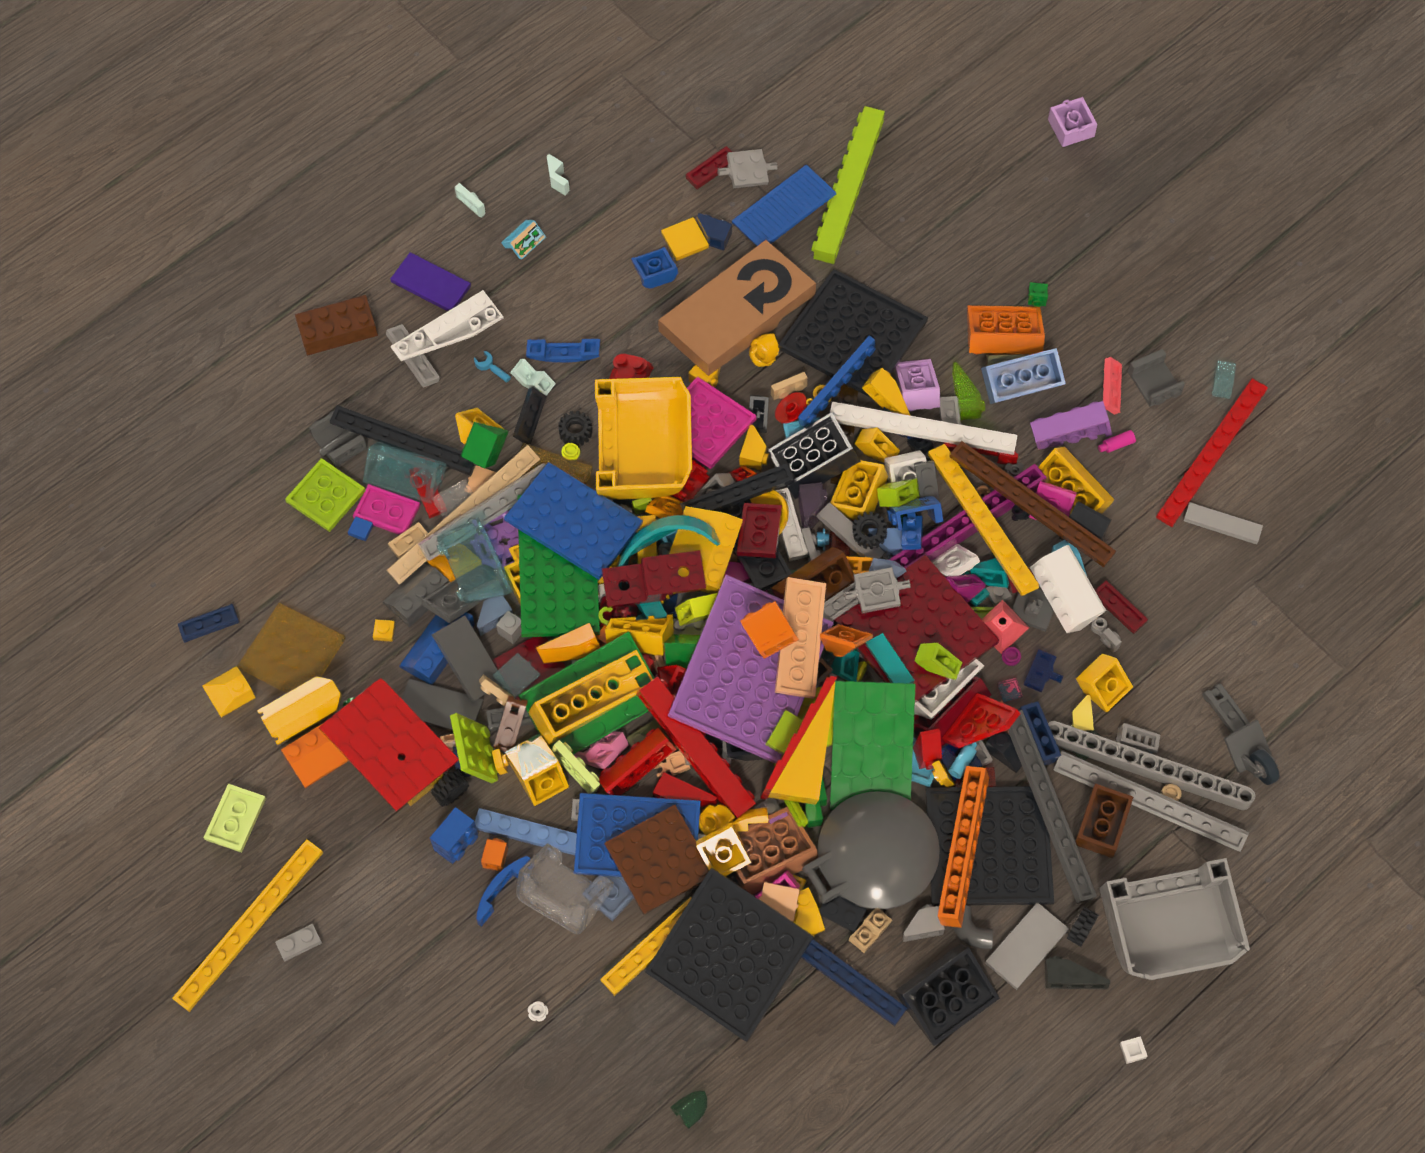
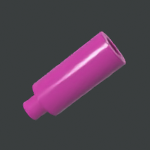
[1098,430,1136,453]

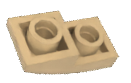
[849,908,892,953]

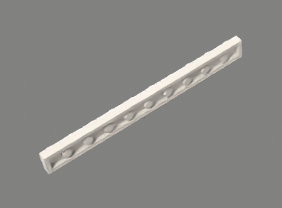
[830,402,1017,455]

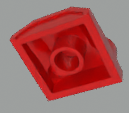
[609,354,653,379]

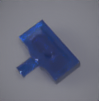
[1024,650,1064,693]

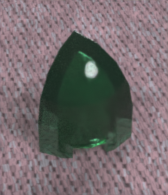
[670,1090,707,1128]

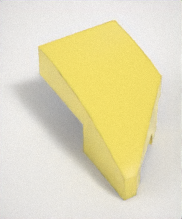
[1072,695,1094,731]

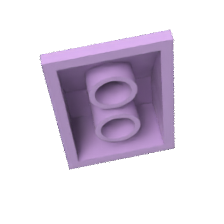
[895,359,940,411]

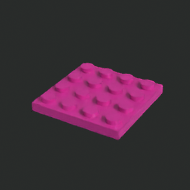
[687,377,757,469]

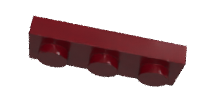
[686,146,732,190]
[1095,581,1148,634]

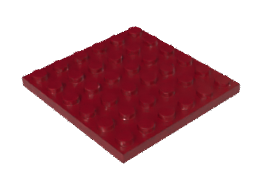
[834,555,999,703]

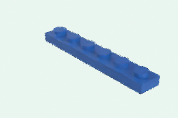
[798,336,876,428]

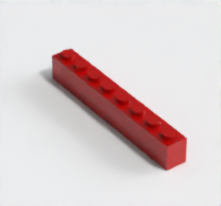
[636,676,756,820]

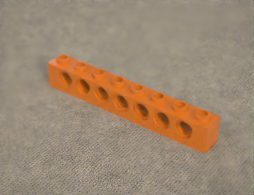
[938,766,989,928]

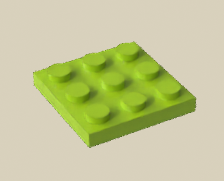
[285,458,365,532]
[450,713,498,783]

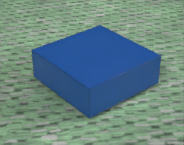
[348,516,374,541]

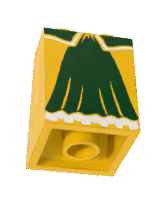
[505,733,569,806]

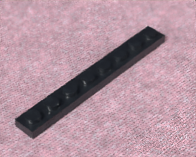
[330,405,475,475]

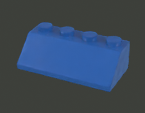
[399,612,475,685]

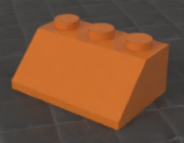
[281,723,349,788]

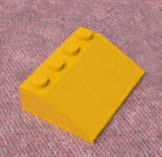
[669,506,743,594]

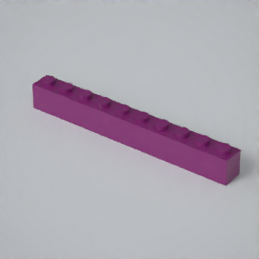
[889,464,1047,569]

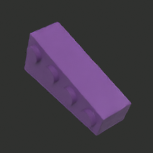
[1030,401,1113,450]

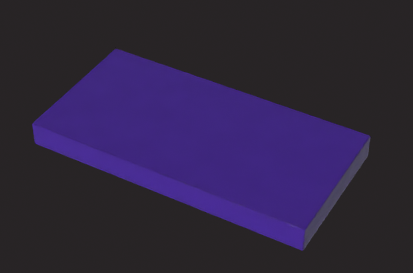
[390,252,471,311]

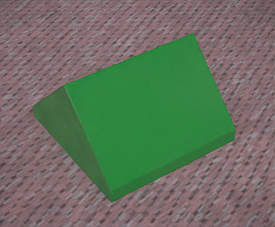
[461,422,509,469]
[664,634,700,669]

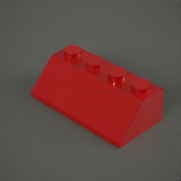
[598,727,677,796]

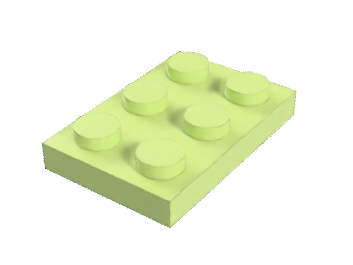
[552,740,600,794]
[204,784,266,853]

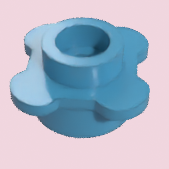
[817,528,829,550]

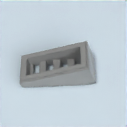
[1116,723,1160,754]

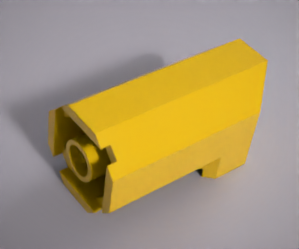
[257,676,342,745]

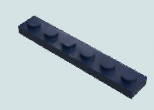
[802,939,907,1026]

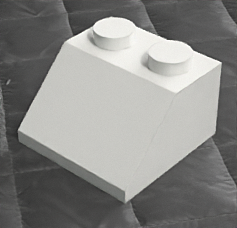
[884,450,926,483]

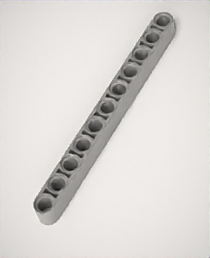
[1048,721,1255,810]

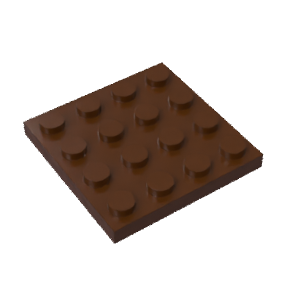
[604,805,709,915]

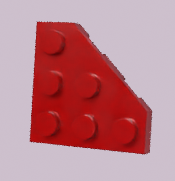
[942,693,1021,748]

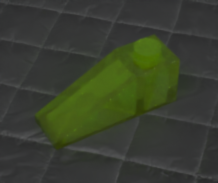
[952,362,985,420]

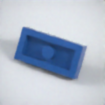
[901,512,923,550]

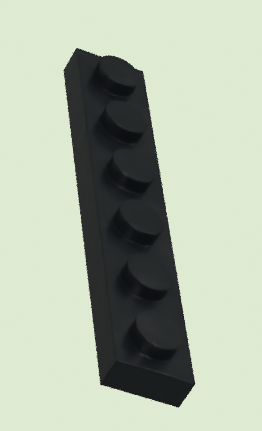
[680,463,794,512]

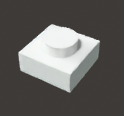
[1120,1036,1148,1064]

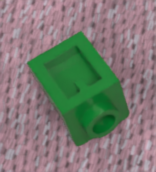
[1028,282,1048,307]

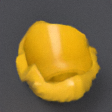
[749,333,779,367]
[699,804,735,835]

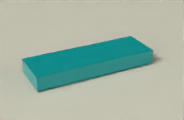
[866,633,914,684]

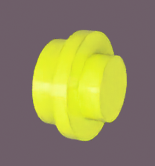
[561,443,580,461]

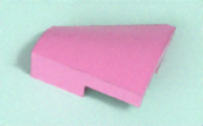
[574,731,629,769]

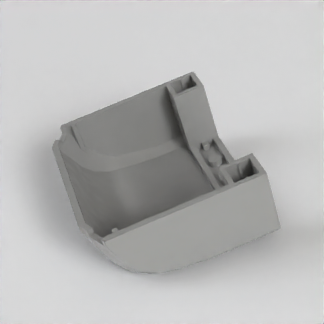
[1099,858,1250,980]

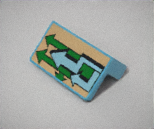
[501,220,546,259]

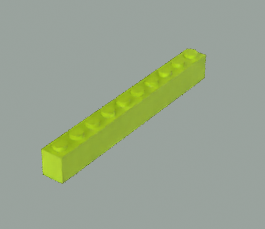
[811,106,885,264]

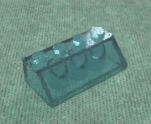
[363,442,446,504]

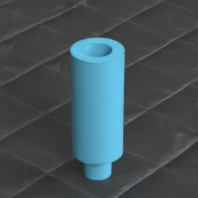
[948,742,977,779]

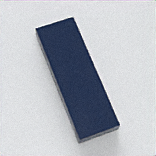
[178,604,240,643]

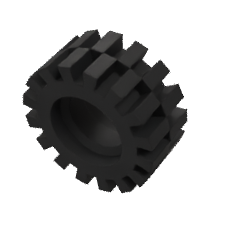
[558,411,593,446]
[852,512,887,549]
[431,771,469,807]
[1067,907,1099,947]

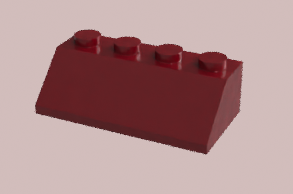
[914,676,992,747]

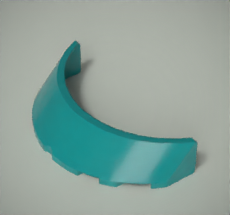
[617,515,721,590]

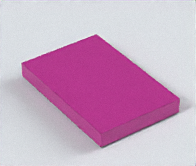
[353,484,421,535]

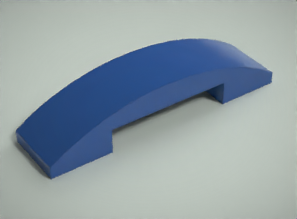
[526,339,600,363]
[476,856,532,927]

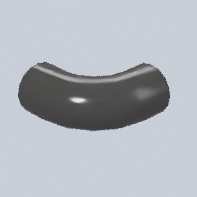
[953,905,993,949]

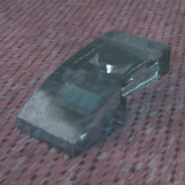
[1211,360,1236,399]

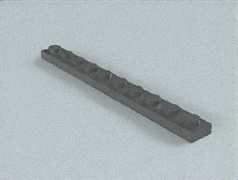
[1008,710,1097,904]

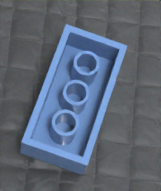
[981,348,1066,404]

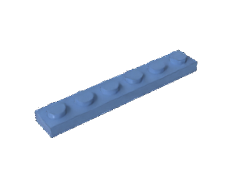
[475,808,577,855]

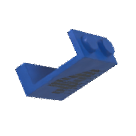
[887,496,943,530]

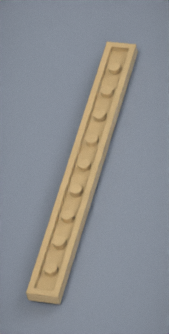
[386,445,540,584]

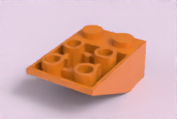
[740,601,799,659]

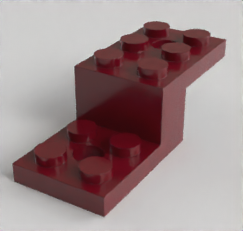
[602,550,706,608]

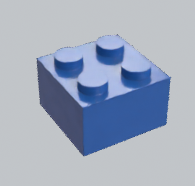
[430,807,478,864]

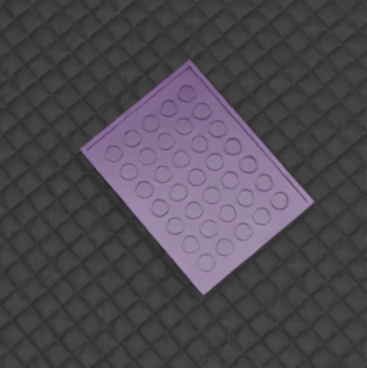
[668,575,834,764]

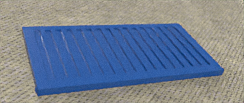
[732,165,836,246]

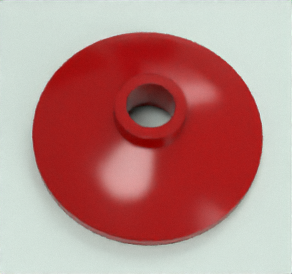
[775,392,807,424]

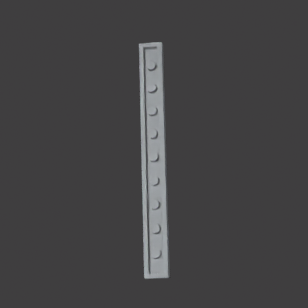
[1054,751,1249,852]

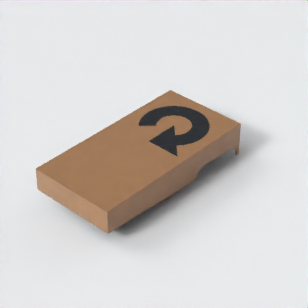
[658,240,816,376]

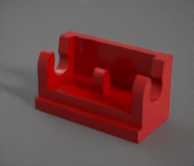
[671,460,710,502]

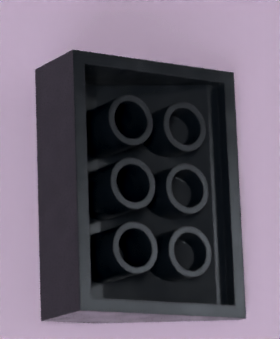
[767,412,861,500]
[895,944,1000,1046]

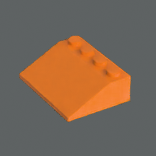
[967,305,1045,355]

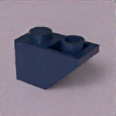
[697,213,732,251]

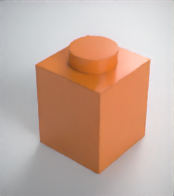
[481,838,508,871]

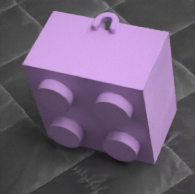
[1048,97,1097,147]

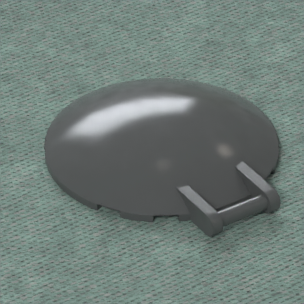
[802,791,940,909]

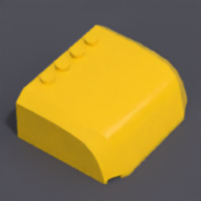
[595,377,692,500]

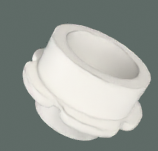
[528,1001,548,1022]

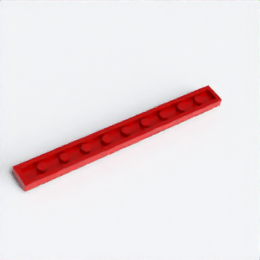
[1156,378,1268,527]

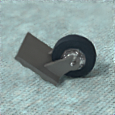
[1224,720,1280,785]

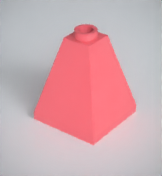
[982,600,1029,654]

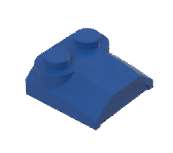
[631,247,678,289]

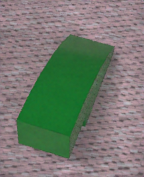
[805,776,827,828]

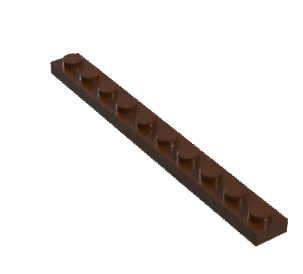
[950,441,1116,567]

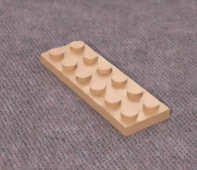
[775,577,826,699]

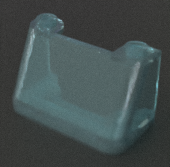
[437,518,514,603]

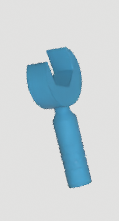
[474,351,511,383]

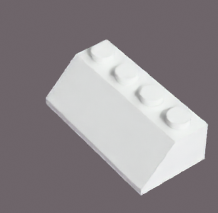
[1030,545,1106,633]
[914,659,984,720]

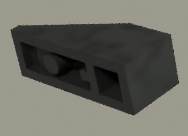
[1045,956,1110,989]

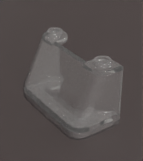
[516,843,614,934]

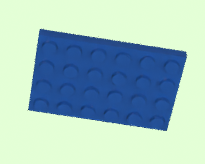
[504,462,643,580]
[574,793,700,877]

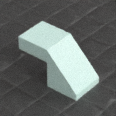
[547,154,570,196]
[510,359,556,396]

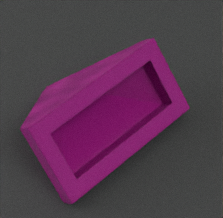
[946,574,986,603]

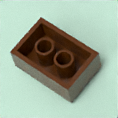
[1075,783,1134,858]

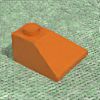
[820,624,873,657]

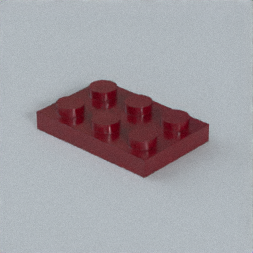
[737,503,782,558]

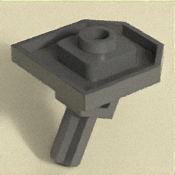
[1012,589,1054,632]

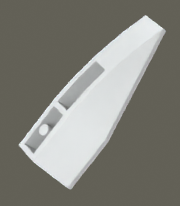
[391,290,503,361]

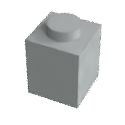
[496,611,521,644]

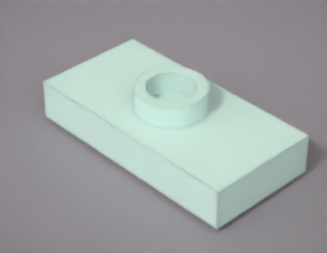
[455,183,486,217]

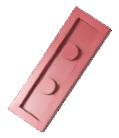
[1103,357,1122,415]

